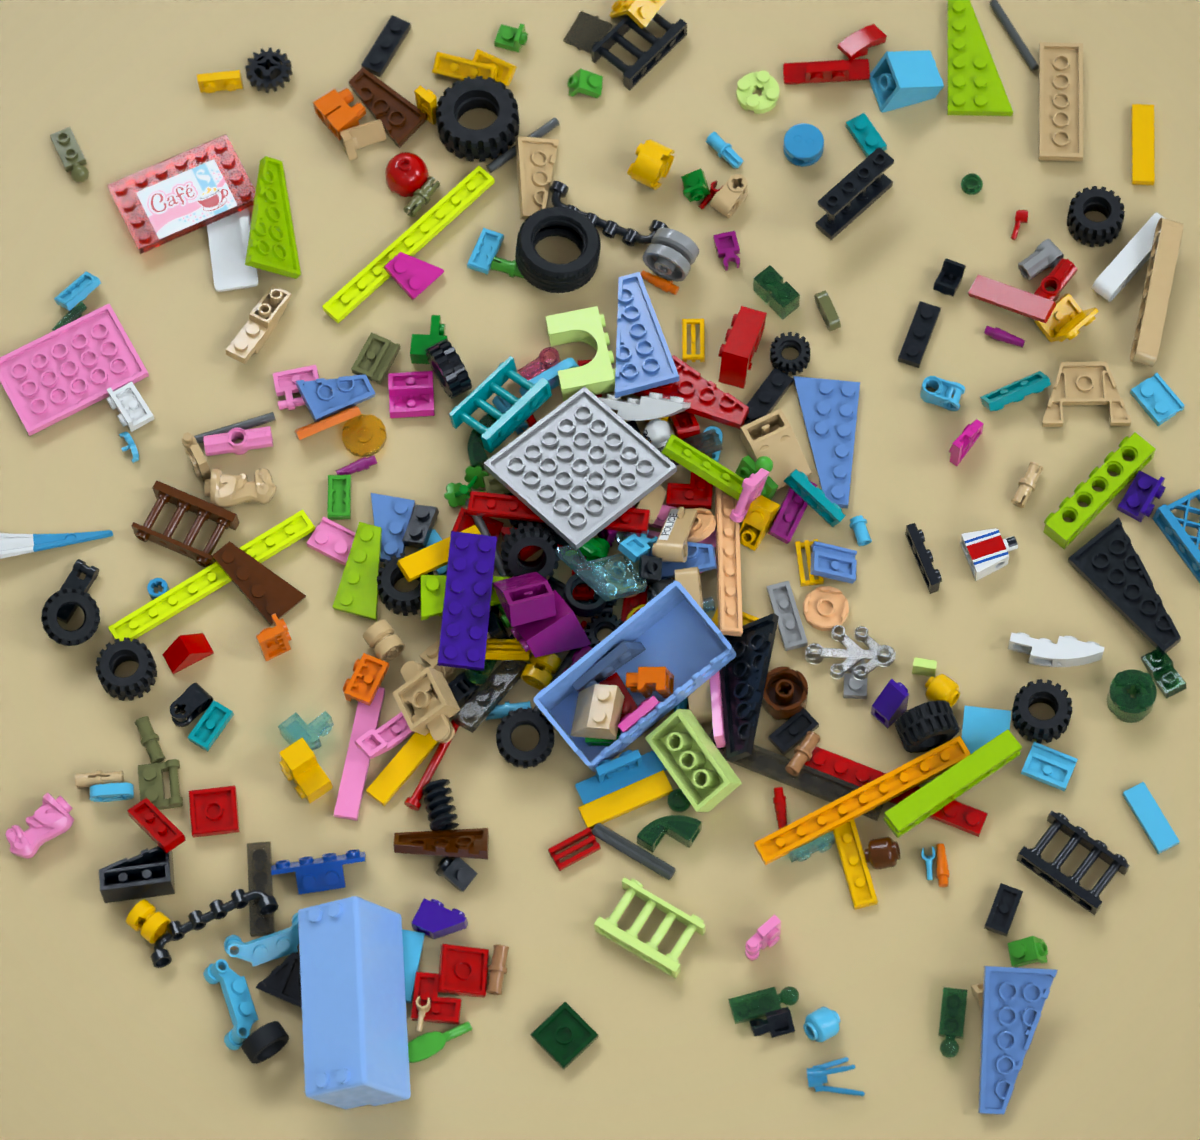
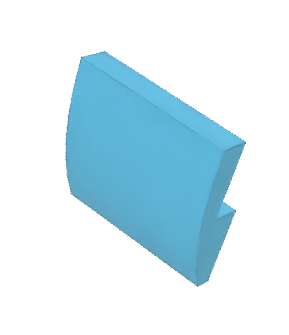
[961,706,1011,754]

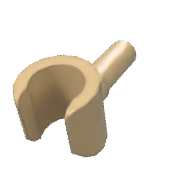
[416,996,431,1032]

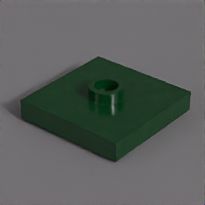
[530,1002,599,1070]

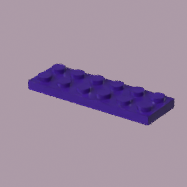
[437,531,497,671]

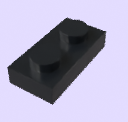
[402,504,439,548]
[768,707,819,755]
[984,883,1023,937]

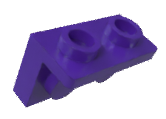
[1117,470,1166,522]

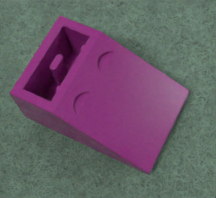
[492,572,556,627]

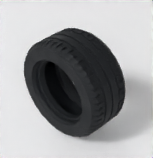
[515,207,601,293]

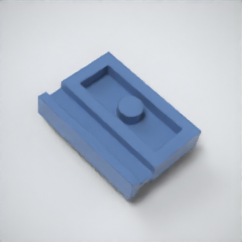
[810,541,857,584]

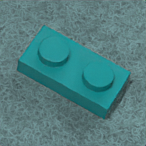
[846,113,887,157]
[188,700,234,752]

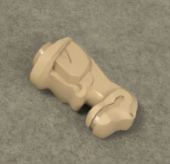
[204,468,277,509]

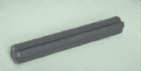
[592,823,675,880]

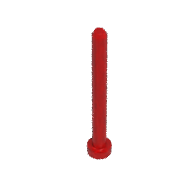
[404,718,460,811]

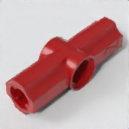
[1034,258,1078,301]

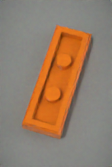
[294,405,361,440]

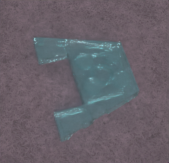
[556,532,647,602]

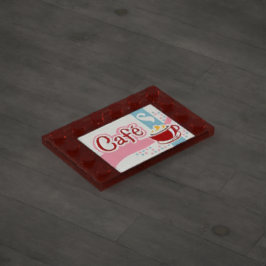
[107,134,256,254]

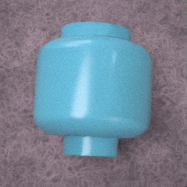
[803,1007,840,1043]

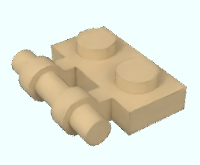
[182,432,211,483]

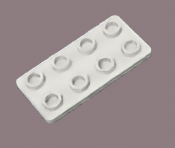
[206,208,259,292]

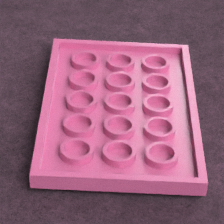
[0,303,149,436]

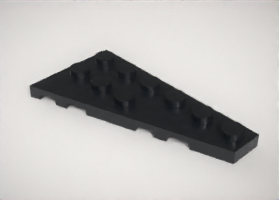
[1068,517,1181,655]
[720,613,779,762]

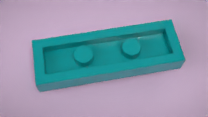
[980,371,1051,411]
[784,469,846,527]

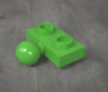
[735,455,778,500]

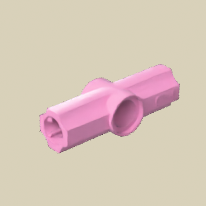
[203,426,273,456]

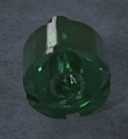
[1107,669,1157,723]

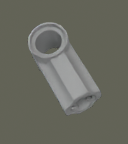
[1018,239,1064,280]

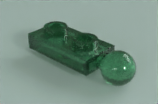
[728,986,799,1024]
[938,987,967,1058]

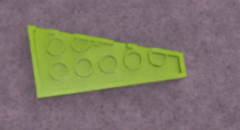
[947,0,1013,116]
[245,156,301,279]

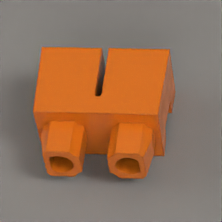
[313,88,366,141]
[626,667,674,698]

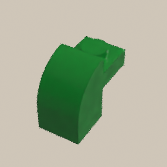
[410,315,448,364]

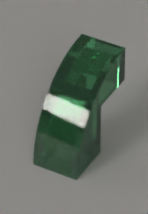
[468,414,497,471]
[637,815,702,853]

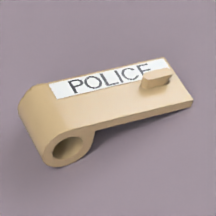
[652,507,697,562]

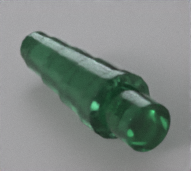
[52,302,87,331]

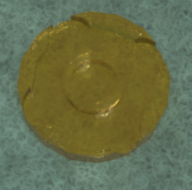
[342,414,387,457]

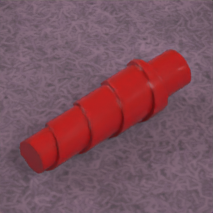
[773,787,787,829]

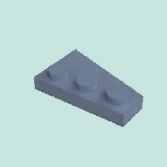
[572,641,646,691]

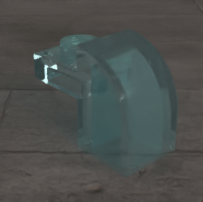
[278,711,334,751]

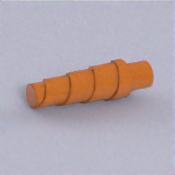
[641,270,679,295]
[936,843,950,887]

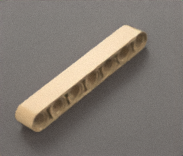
[1130,218,1183,367]
[675,567,713,724]

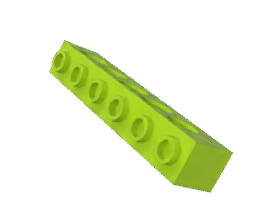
[1044,432,1156,549]

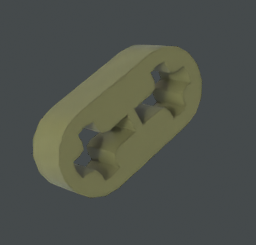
[814,291,841,331]

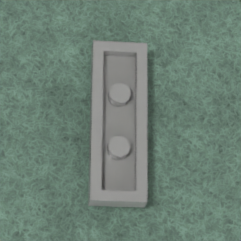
[767,581,808,651]

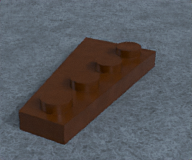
[349,67,428,148]
[212,541,306,626]
[394,828,489,859]

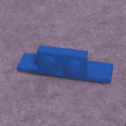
[271,849,366,894]

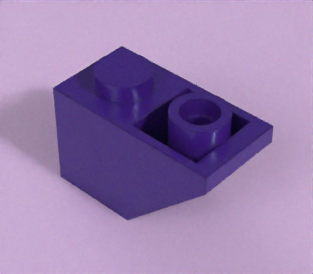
[871,679,909,729]
[411,898,468,939]

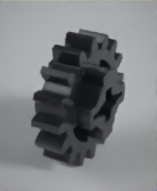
[245,47,292,93]

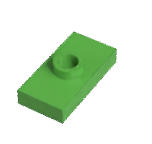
[327,475,351,520]

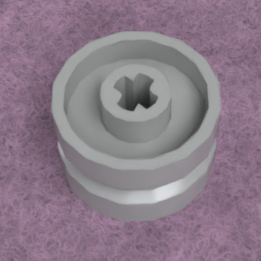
[643,228,699,282]

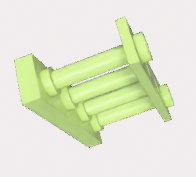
[594,877,706,979]

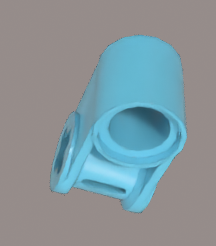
[920,376,966,411]

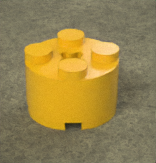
[627,139,675,190]

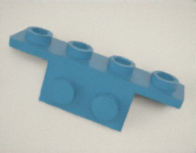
[575,749,667,805]

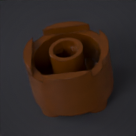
[762,666,808,720]

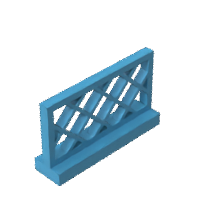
[1152,489,1200,583]

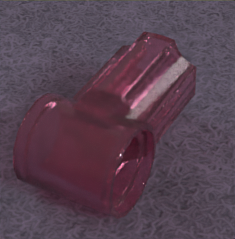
[518,347,561,381]

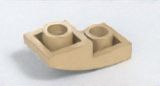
[635,485,667,524]

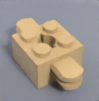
[392,661,461,743]

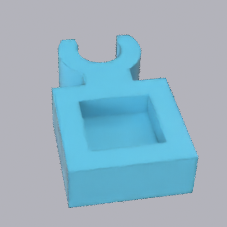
[618,530,658,563]

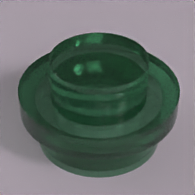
[961,173,983,195]
[668,789,691,812]

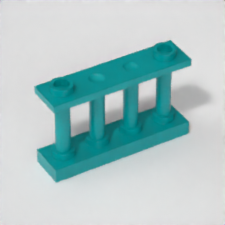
[449,356,552,453]

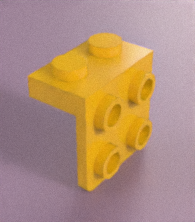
[609,0,666,29]
[1034,293,1099,342]

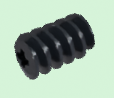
[422,779,459,831]

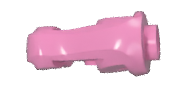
[5,793,74,859]

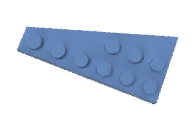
[615,272,679,398]
[793,376,860,508]
[978,966,1058,1114]

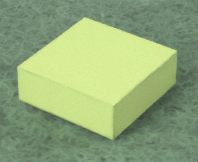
[912,657,937,677]

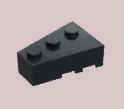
[99,846,175,903]

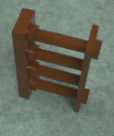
[132,480,239,567]

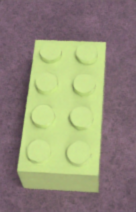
[645,709,742,812]

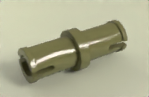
[403,176,440,217]
[135,716,165,764]

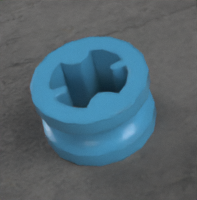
[147,578,169,600]

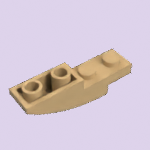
[226,284,291,364]

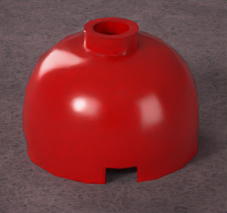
[385,152,428,197]

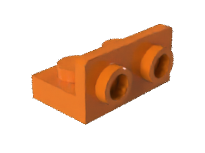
[256,613,292,661]
[343,653,390,706]

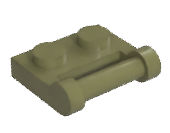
[138,759,183,810]

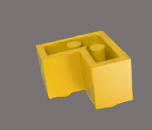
[279,737,333,803]

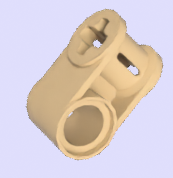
[710,174,748,218]

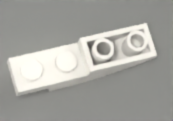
[599,392,691,421]
[1008,632,1105,667]

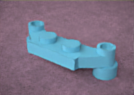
[224,912,299,967]
[204,959,258,1050]

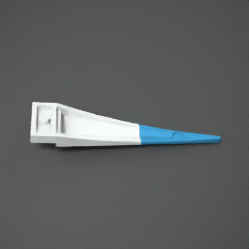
[0,530,113,559]

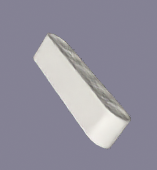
[1091,212,1166,302]

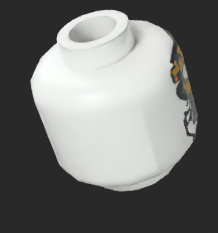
[643,419,674,452]

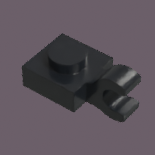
[488,605,510,639]
[749,1007,795,1038]

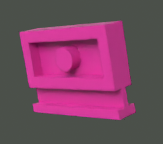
[618,695,660,733]

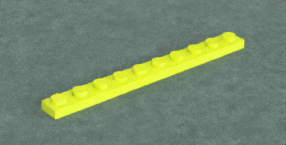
[322,166,495,323]
[108,509,315,642]

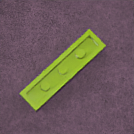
[661,434,744,500]

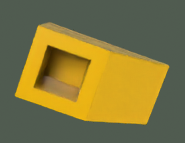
[740,495,780,551]

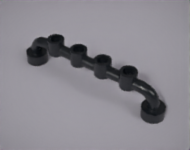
[550,181,668,246]
[151,889,278,968]

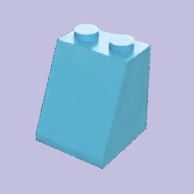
[869,50,944,112]

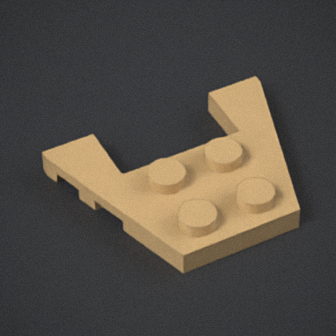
[1042,362,1131,427]

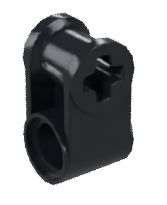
[448,671,482,708]
[170,682,213,727]

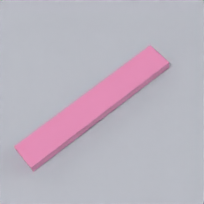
[334,687,385,821]

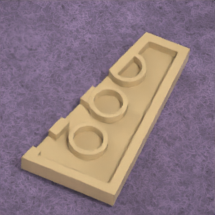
[515,136,559,219]

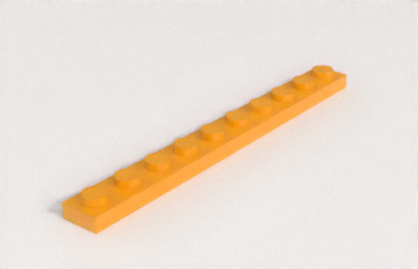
[754,735,971,865]

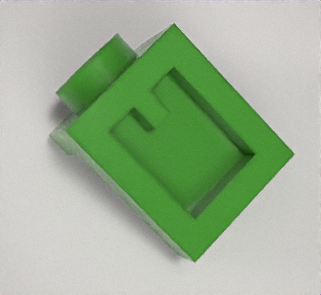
[494,23,528,52]

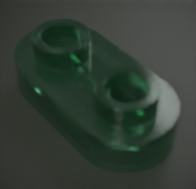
[465,660,497,684]

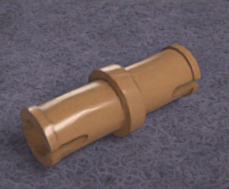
[785,731,820,776]
[486,944,509,995]

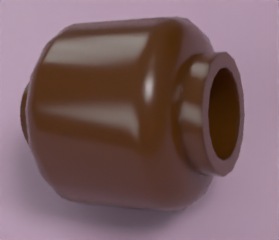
[864,837,901,870]

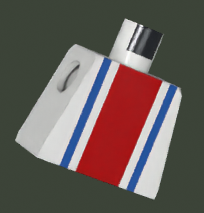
[960,528,1018,581]

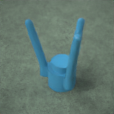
[806,1057,865,1096]

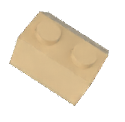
[570,684,624,740]

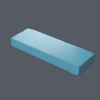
[1122,782,1180,854]
[402,929,425,1004]

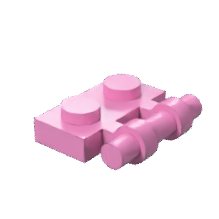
[272,365,319,410]
[745,915,781,961]

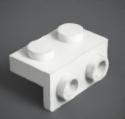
[106,381,155,432]

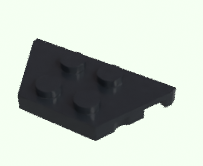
[256,952,302,1008]

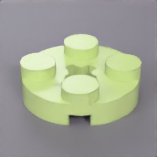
[736,70,780,114]

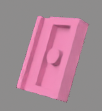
[307,516,356,566]

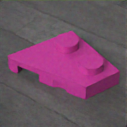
[383,252,445,300]
[949,419,984,466]

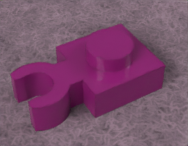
[713,231,740,271]

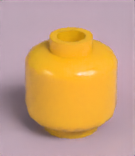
[925,674,960,707]

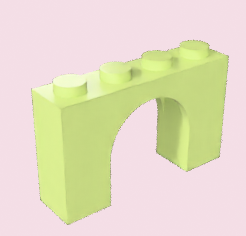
[545,306,615,401]

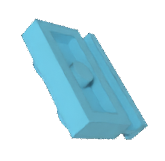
[1130,373,1185,426]
[1021,742,1078,792]

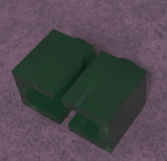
[753,265,800,319]

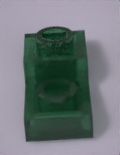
[1141,649,1187,699]

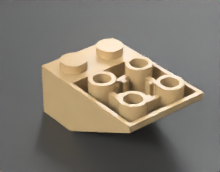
[740,408,812,491]

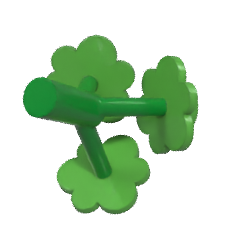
[444,466,489,508]

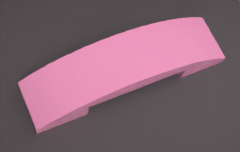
[354,712,415,759]

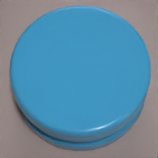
[783,123,824,167]

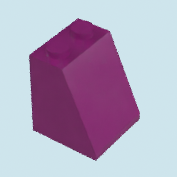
[510,590,591,658]

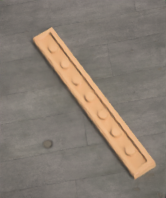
[714,486,743,637]

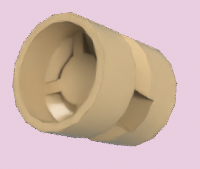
[363,619,405,662]

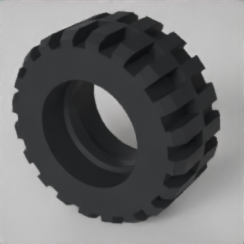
[436,76,520,162]

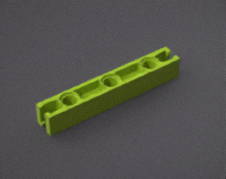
[884,729,1022,839]

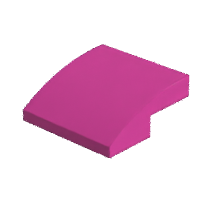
[388,371,435,418]

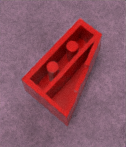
[718,306,767,389]

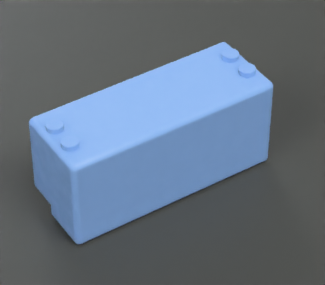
[533,581,736,772]
[298,896,411,1109]

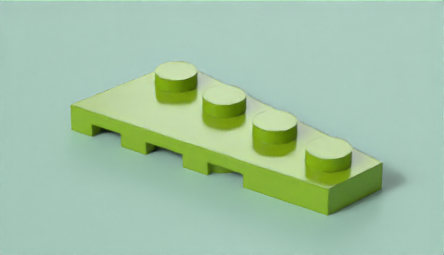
[333,522,382,621]
[420,575,512,620]

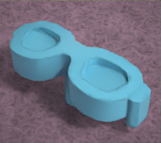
[119,432,140,463]

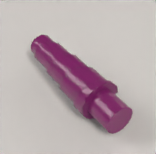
[984,326,1025,348]
[336,455,377,475]

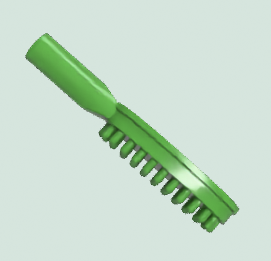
[408,1021,472,1063]

